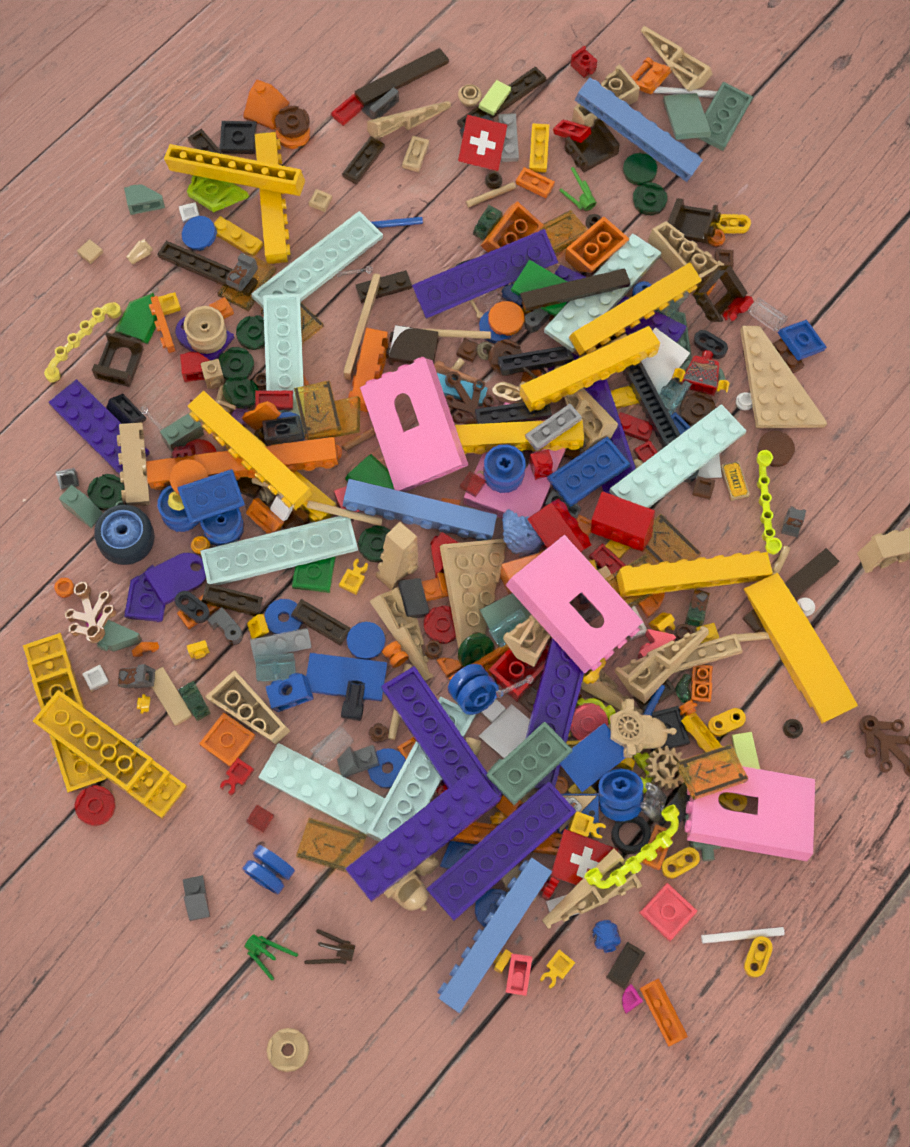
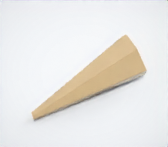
[641,26,712,92]
[367,101,451,140]
[554,366,618,451]
[370,587,433,681]
[503,600,572,667]
[615,626,709,703]
[581,669,643,714]
[542,849,642,929]

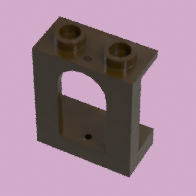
[692,265,748,322]
[92,332,144,387]

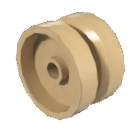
[184,306,227,354]

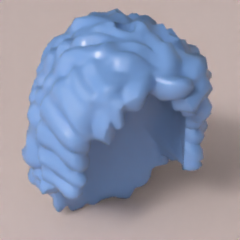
[502,509,544,556]

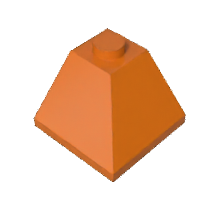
[243,79,289,130]

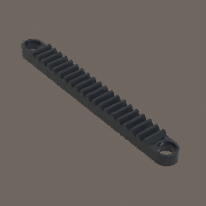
[610,332,699,483]

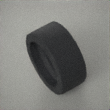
[611,816,651,854]

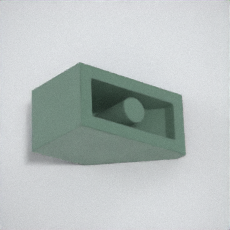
[124,184,165,215]
[59,484,103,528]
[97,620,142,652]

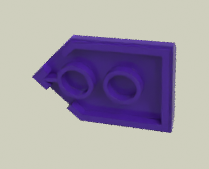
[124,564,166,622]

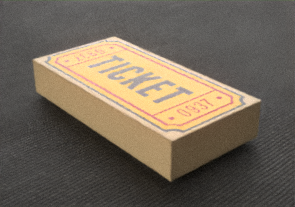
[721,461,750,501]

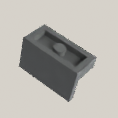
[361,87,399,120]

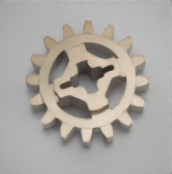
[645,746,689,790]

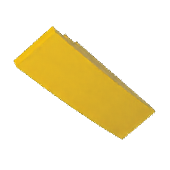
[743,573,858,724]
[23,633,107,793]
[33,690,187,819]

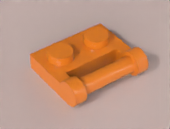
[630,57,671,94]

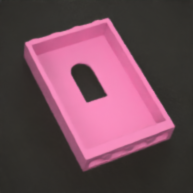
[360,357,469,492]
[463,402,567,518]
[506,535,643,673]
[684,759,815,861]

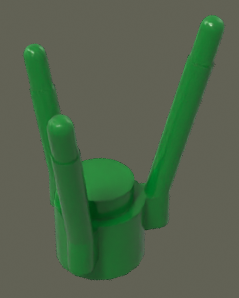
[244,934,298,981]

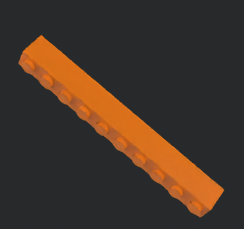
[146,437,339,490]

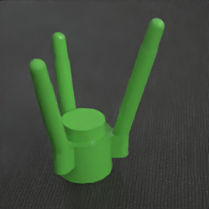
[559,167,597,211]

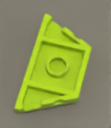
[187,175,249,212]

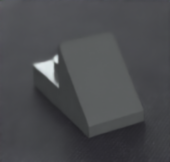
[337,745,380,777]
[183,875,210,921]

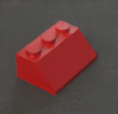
[591,491,655,552]
[527,499,592,553]
[489,645,549,702]

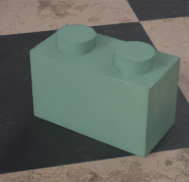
[160,412,204,452]

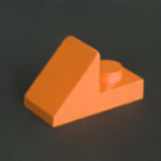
[422,573,449,601]

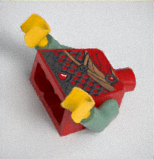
[672,350,730,396]

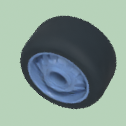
[94,505,155,565]

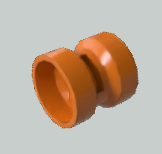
[382,641,409,668]

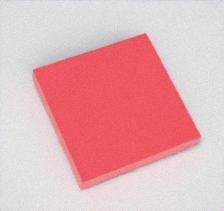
[640,883,698,942]

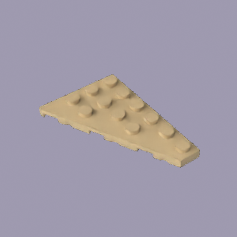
[740,326,827,428]
[440,539,506,649]

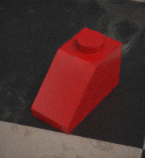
[180,352,210,382]
[430,532,458,578]

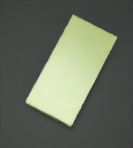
[479,80,511,116]
[731,732,760,769]

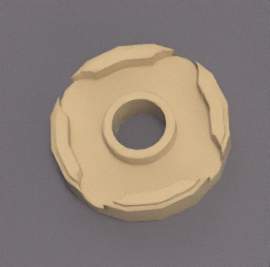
[267,1028,309,1072]

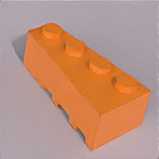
[348,328,389,413]

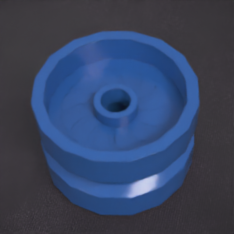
[483,444,526,493]
[157,485,200,532]
[200,508,244,546]
[448,664,499,715]
[598,769,643,821]
[242,845,295,895]

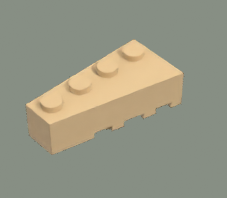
[572,64,640,127]
[648,221,724,290]
[117,423,150,506]
[376,522,418,590]
[857,527,910,573]
[205,670,290,744]

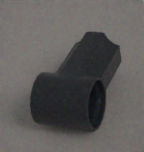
[341,680,365,721]

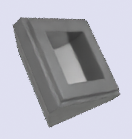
[56,468,79,489]

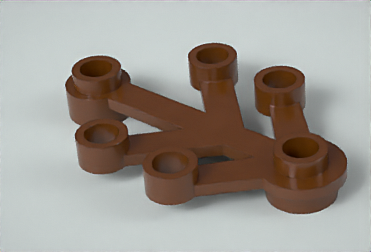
[445,371,495,424]
[859,715,910,777]

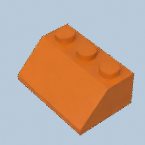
[480,201,543,253]
[565,216,629,273]

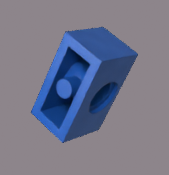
[265,673,314,712]

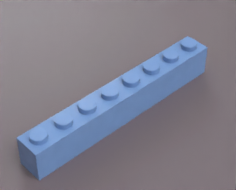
[575,77,703,182]
[342,479,497,541]
[437,857,552,1013]

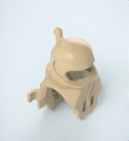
[607,699,677,758]
[384,868,429,911]

